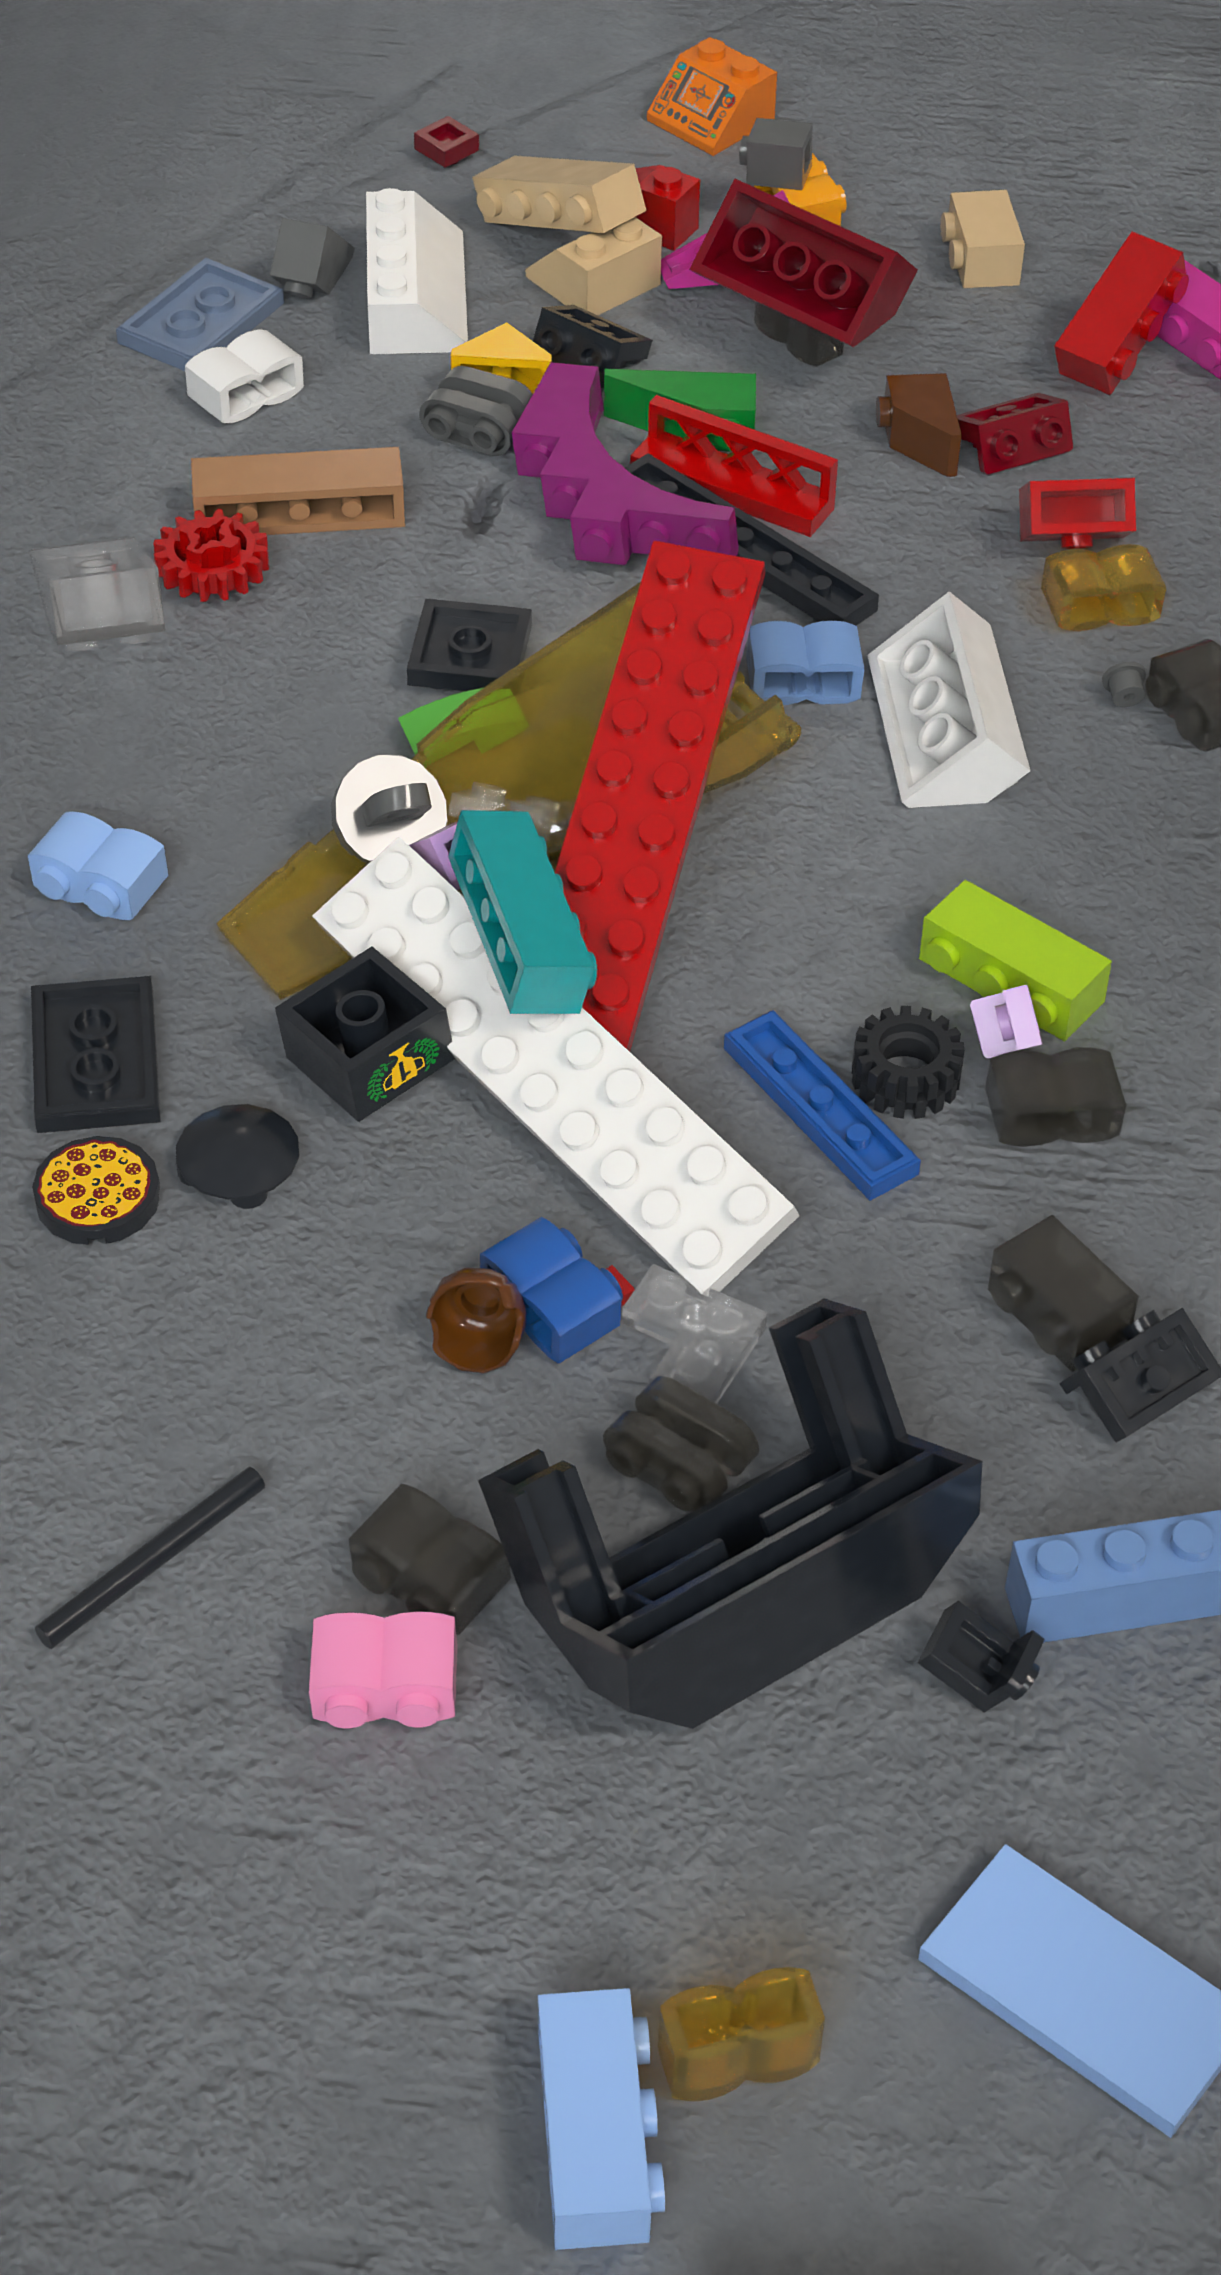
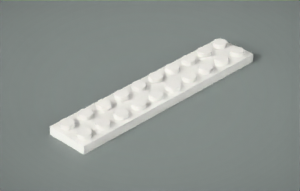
[312,836,799,1304]

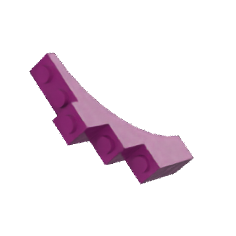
[512,362,739,565]

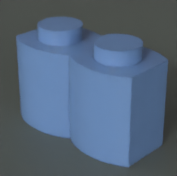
[746,621,864,705]

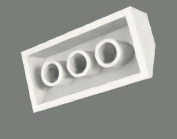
[366,188,468,354]
[867,591,1030,808]

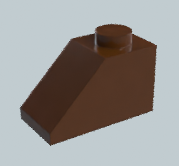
[876,373,961,477]

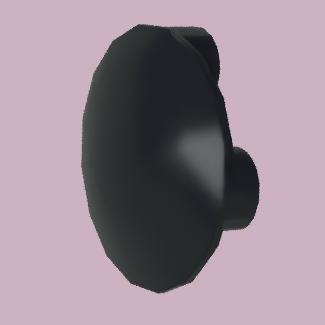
[176,1104,300,1209]

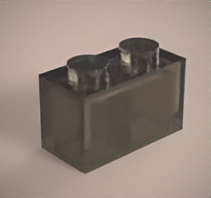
[988,1214,1139,1372]

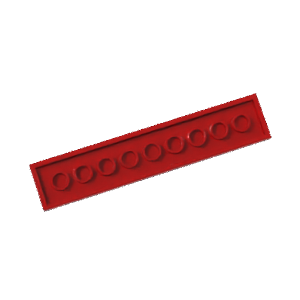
[555,540,766,1052]

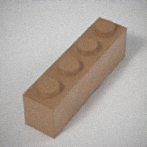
[191,447,405,535]

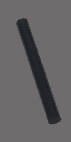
[35,1467,265,1649]

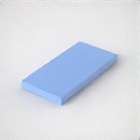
[918,1844,1221,2138]

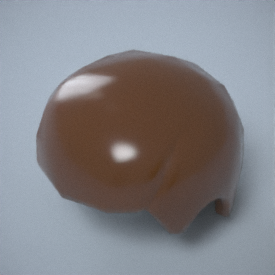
[426,1267,526,1374]

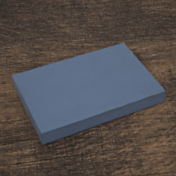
[116,258,284,371]

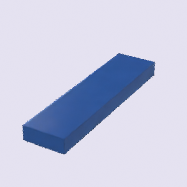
[724,1010,921,1201]

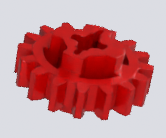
[153,509,270,602]

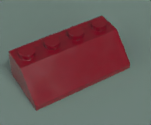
[689,178,918,348]

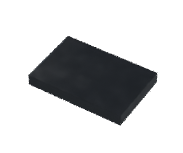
[31,976,161,1133]

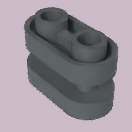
[419,366,533,456]

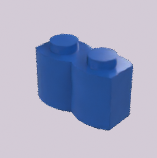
[480,1217,623,1364]

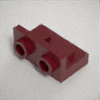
[957,393,1073,474]

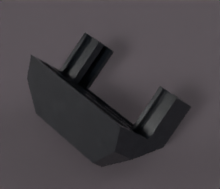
[478,1298,983,1729]

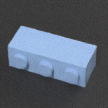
[538,1988,665,2250]

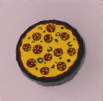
[32,1136,160,1245]

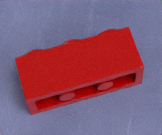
[1054,231,1189,395]

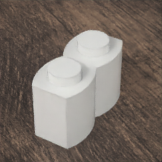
[185,330,304,423]

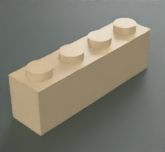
[472,156,646,233]

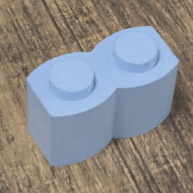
[28,812,168,920]

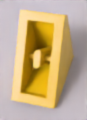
[451,323,552,394]

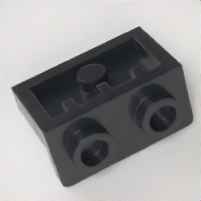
[533,305,653,389]
[1059,1307,1221,1443]

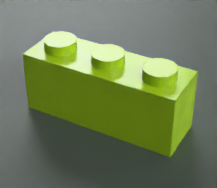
[919,879,1112,1042]

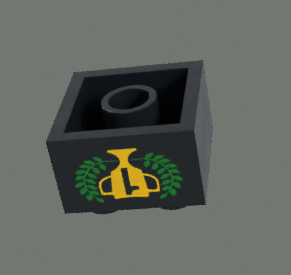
[275,946,455,1122]

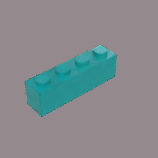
[448,810,597,1014]

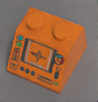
[647,37,777,156]

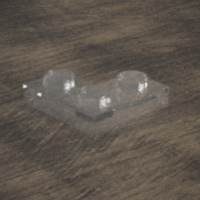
[448,782,571,846]
[622,1264,768,1419]

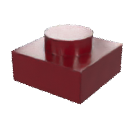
[414,116,479,168]

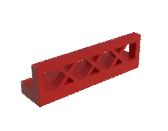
[630,395,838,537]

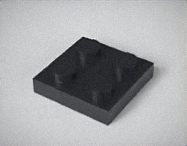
[407,598,532,696]

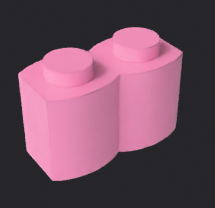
[309,1612,457,1729]

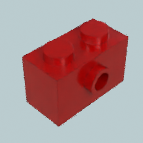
[1019,478,1136,549]

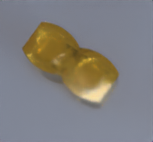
[1041,544,1167,631]
[658,1967,825,2101]

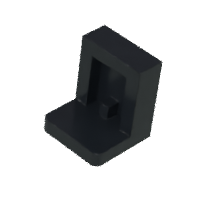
[918,1601,1045,1712]

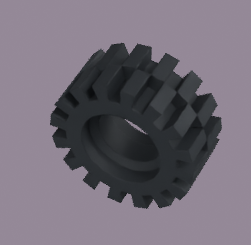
[851,1006,965,1119]

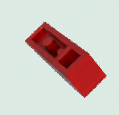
[635,165,700,251]

